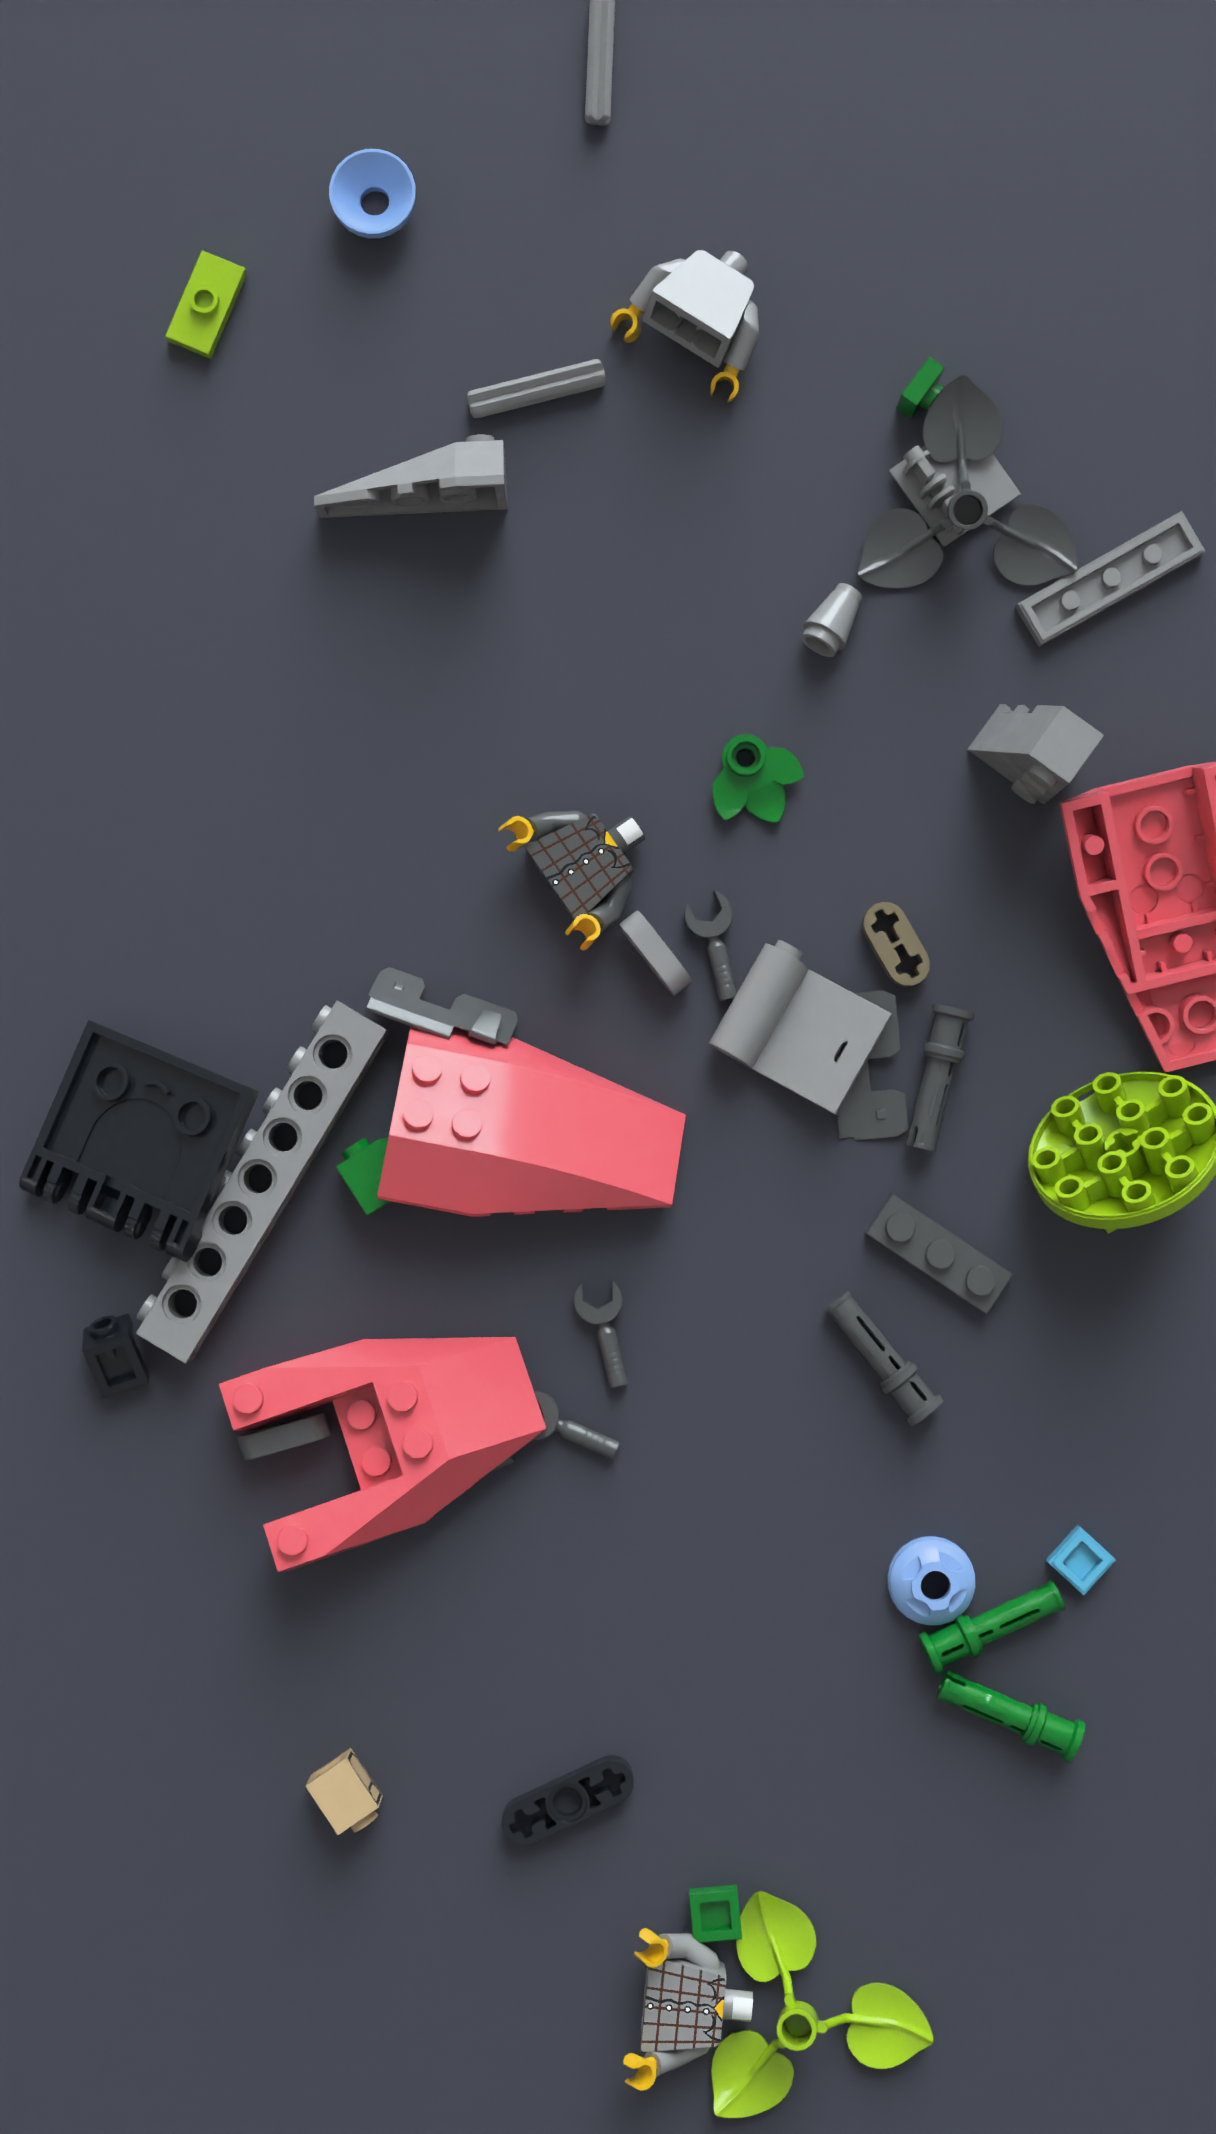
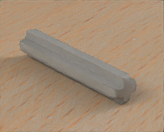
[585,0,615,126]
[467,359,606,418]

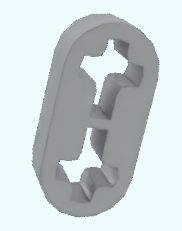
[618,910,693,996]

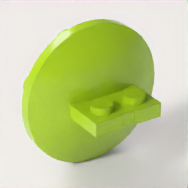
[1028,1072,1216,1234]

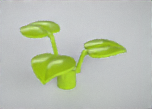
[711,1891,934,2118]

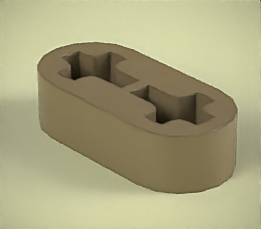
[861,902,930,988]

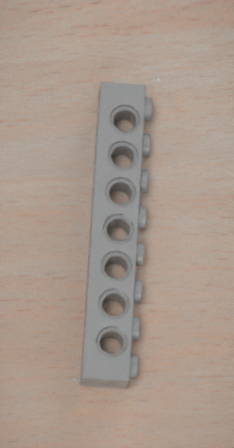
[135,1000,391,1364]

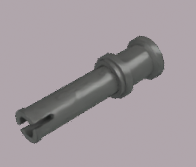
[905,1004,975,1152]
[824,1290,944,1427]

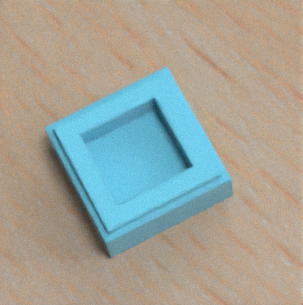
[1046,1525,1116,1595]

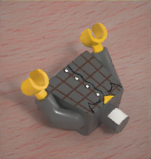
[498,810,646,951]

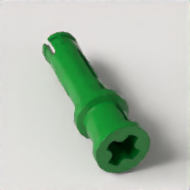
[918,1580,1066,1675]
[936,1670,1086,1763]

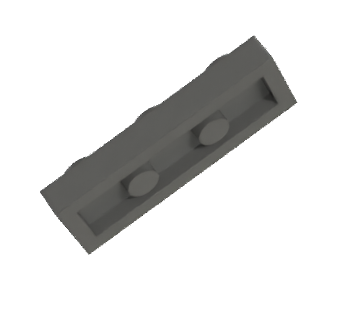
[865,1194,1013,1314]

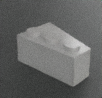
[967,704,1104,805]

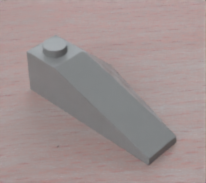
[314,434,508,518]

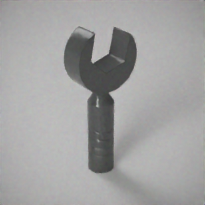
[684,891,737,1002]
[574,1280,628,1388]
[533,1390,620,1459]

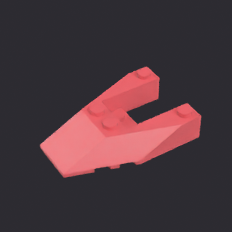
[219,1337,547,1572]

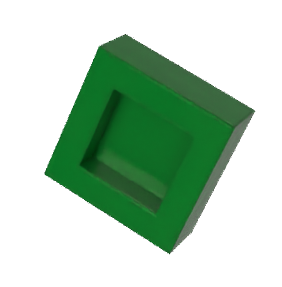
[896,356,945,419]
[689,1884,742,1943]

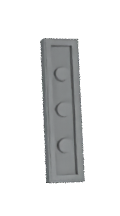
[1015,511,1206,647]

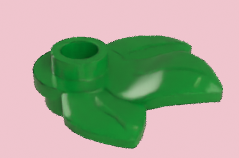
[712,734,804,823]

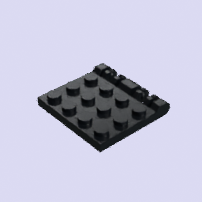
[19,1020,259,1262]

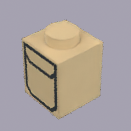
[305,1748,383,1835]

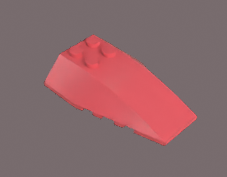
[1059,762,1216,1073]
[377,1026,686,1217]

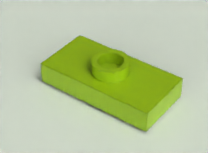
[165,250,248,359]

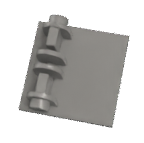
[889,445,1021,548]

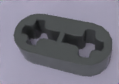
[237,1412,331,1461]

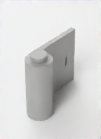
[709,940,893,1115]

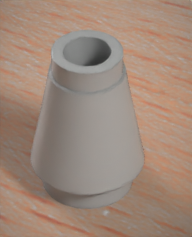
[801,583,862,657]

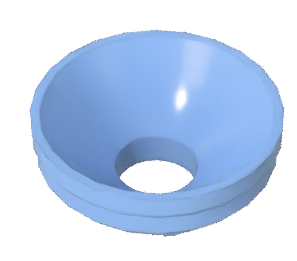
[329,149,416,239]
[887,1536,975,1626]

